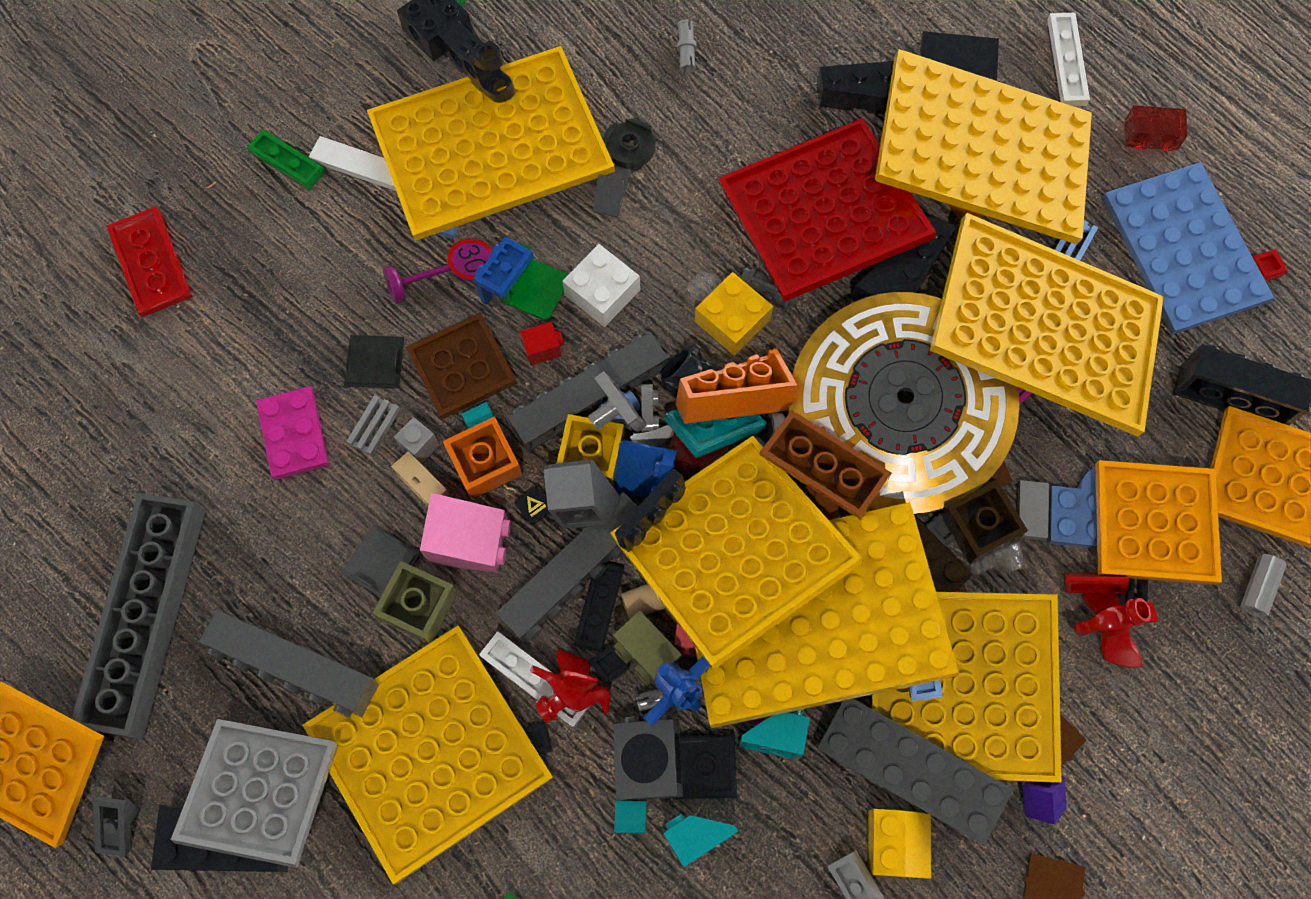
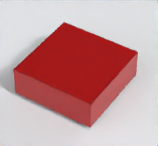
[1252,249,1288,282]

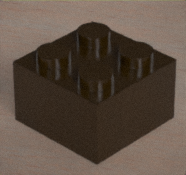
[940,481,1028,565]

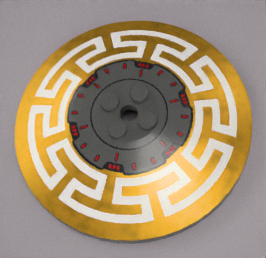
[789,292,1019,515]

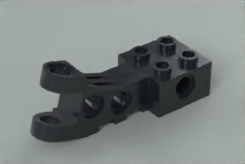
[397,0,515,103]

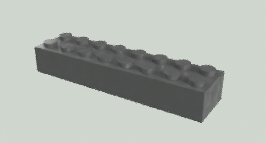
[71,493,206,740]

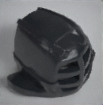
[661,344,723,397]

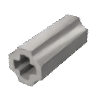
[1240,554,1287,618]

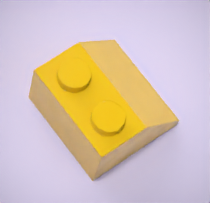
[868,809,931,879]

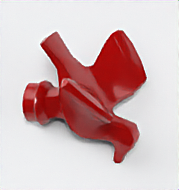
[1073,593,1158,668]
[530,649,611,723]

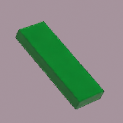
[247,129,326,191]

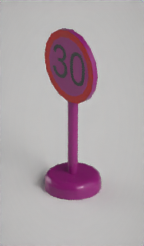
[383,238,492,304]

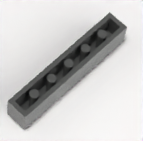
[507,332,668,453]
[496,492,638,644]
[199,610,379,718]

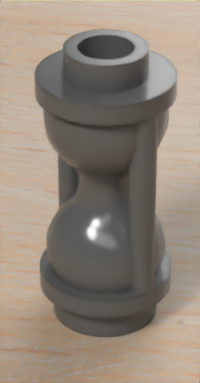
[741,266,800,310]

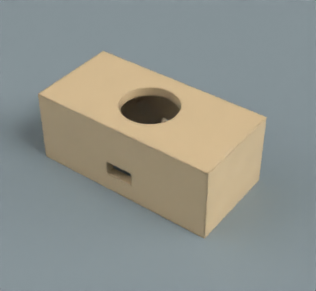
[391,451,451,506]

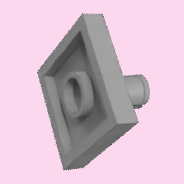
[588,371,647,432]

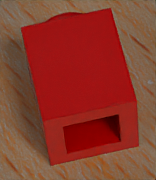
[520,322,564,366]

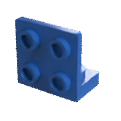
[474,236,534,305]
[614,440,677,498]

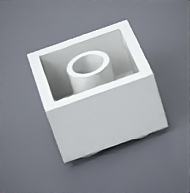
[562,244,640,327]

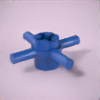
[643,656,710,726]

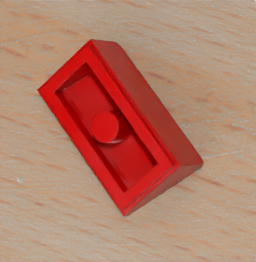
[1064,572,1129,594]

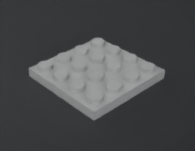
[171,719,337,868]

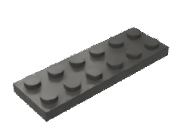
[817,699,1014,846]

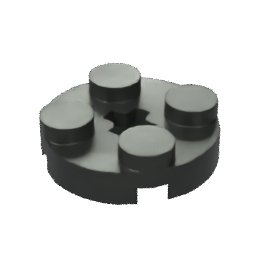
[604,119,656,171]

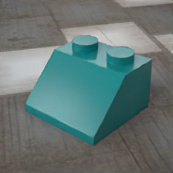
[738,710,810,760]
[663,814,738,868]

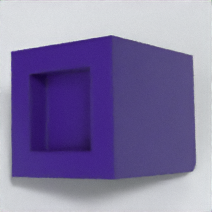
[1023,776,1067,825]

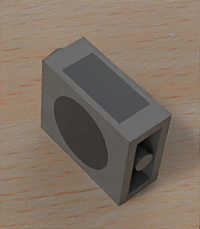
[613,715,683,801]

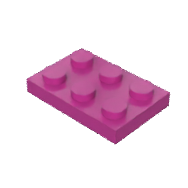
[256,386,330,480]

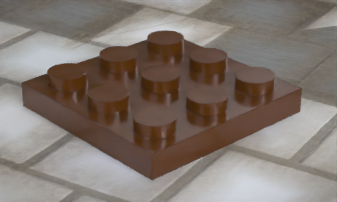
[406,312,517,420]

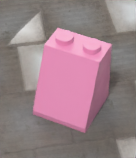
[420,493,511,573]

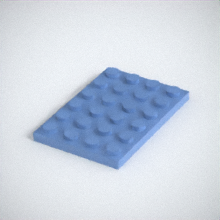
[1102,162,1274,335]

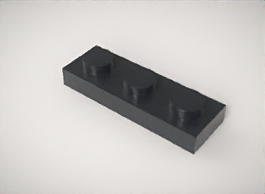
[615,469,686,552]

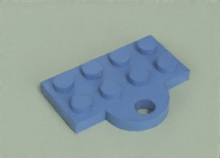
[1048,468,1097,549]

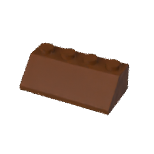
[759,410,892,519]

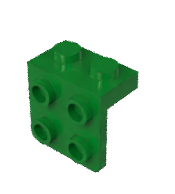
[499,243,568,321]

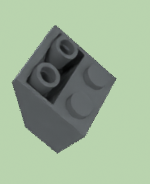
[544,459,621,529]

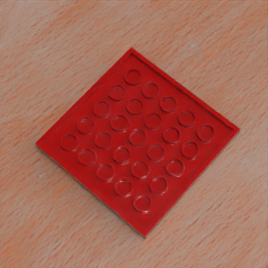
[719,118,936,302]

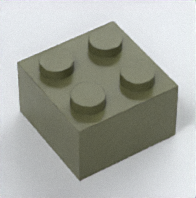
[372,561,458,644]
[613,610,682,688]

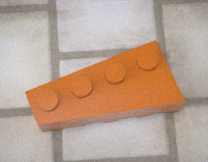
[676,348,797,424]

